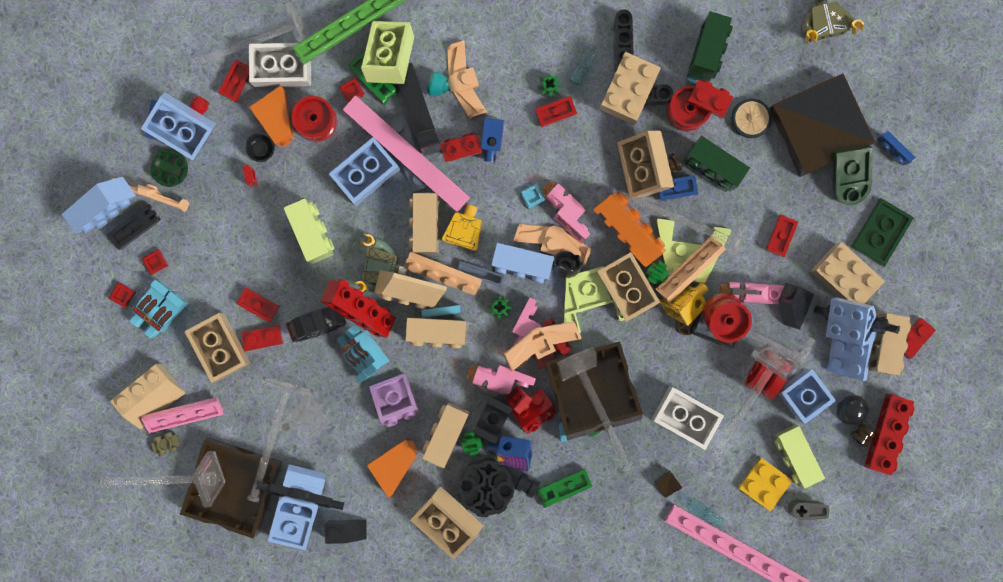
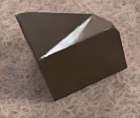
[654,471,682,498]

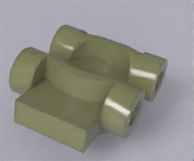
[151,432,181,456]

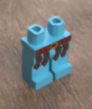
[129,279,188,338]
[337,324,389,384]

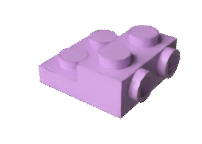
[369,373,419,427]

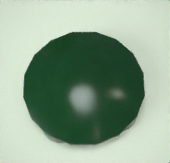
[150,149,188,187]

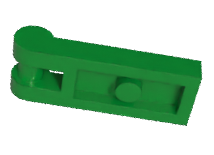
[348,53,398,105]
[536,468,593,508]

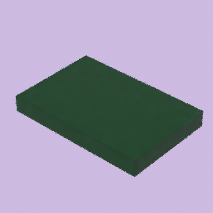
[851,198,914,267]

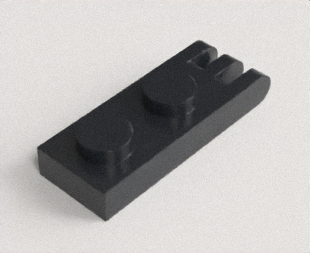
[107,204,161,250]

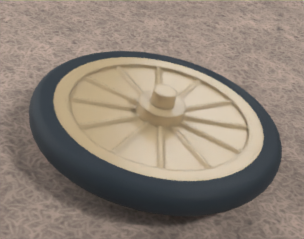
[731,98,772,138]

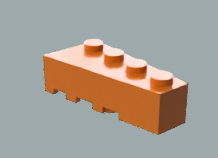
[593,191,666,267]

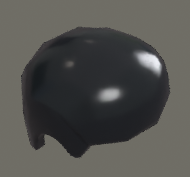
[245,133,275,162]
[553,251,583,278]
[837,395,869,425]

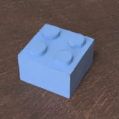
[778,369,836,424]

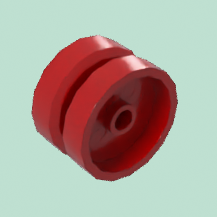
[666,85,711,132]
[291,95,338,142]
[702,293,752,343]
[745,350,792,400]

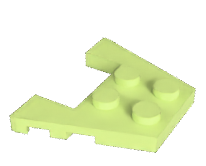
[656,218,731,283]
[564,266,625,333]

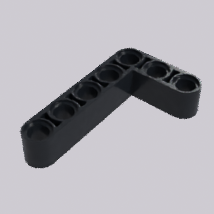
[614,9,673,105]
[399,62,442,156]

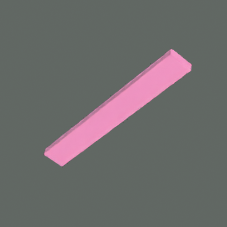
[343,95,470,212]
[664,504,809,582]

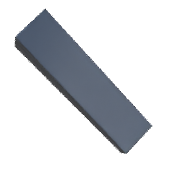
[457,261,507,288]

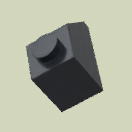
[778,283,814,330]
[325,520,367,544]

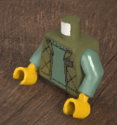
[353,233,408,292]

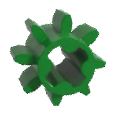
[538,73,562,98]
[645,261,669,284]
[488,295,512,319]
[461,431,483,456]

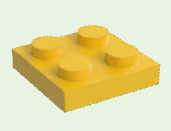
[738,457,793,512]

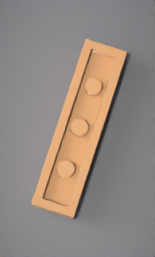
[656,237,726,303]
[403,252,482,296]

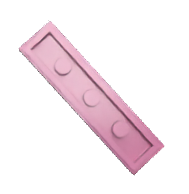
[141,397,223,433]

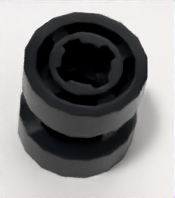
[514,472,540,498]

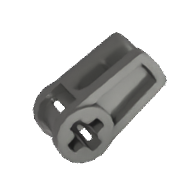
[788,500,829,520]

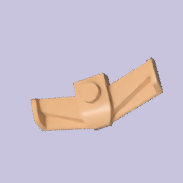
[447,41,488,119]
[112,178,189,212]
[513,224,591,266]
[504,321,582,372]

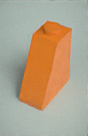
[250,85,295,147]
[367,438,418,498]

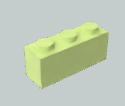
[774,424,825,489]

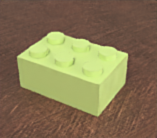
[361,21,414,84]
[284,199,335,264]

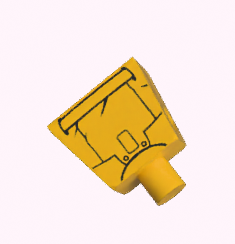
[442,204,481,252]
[660,282,709,326]

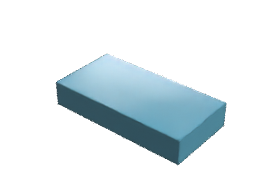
[421,305,461,318]

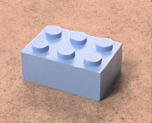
[141,92,216,160]
[329,137,400,206]
[62,177,136,234]
[491,243,554,284]

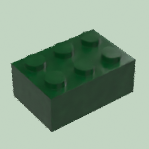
[686,11,733,82]
[683,135,750,192]

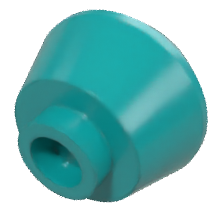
[427,71,450,96]

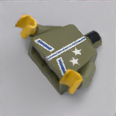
[801,0,864,43]

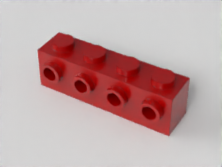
[320,279,396,338]
[864,394,914,476]

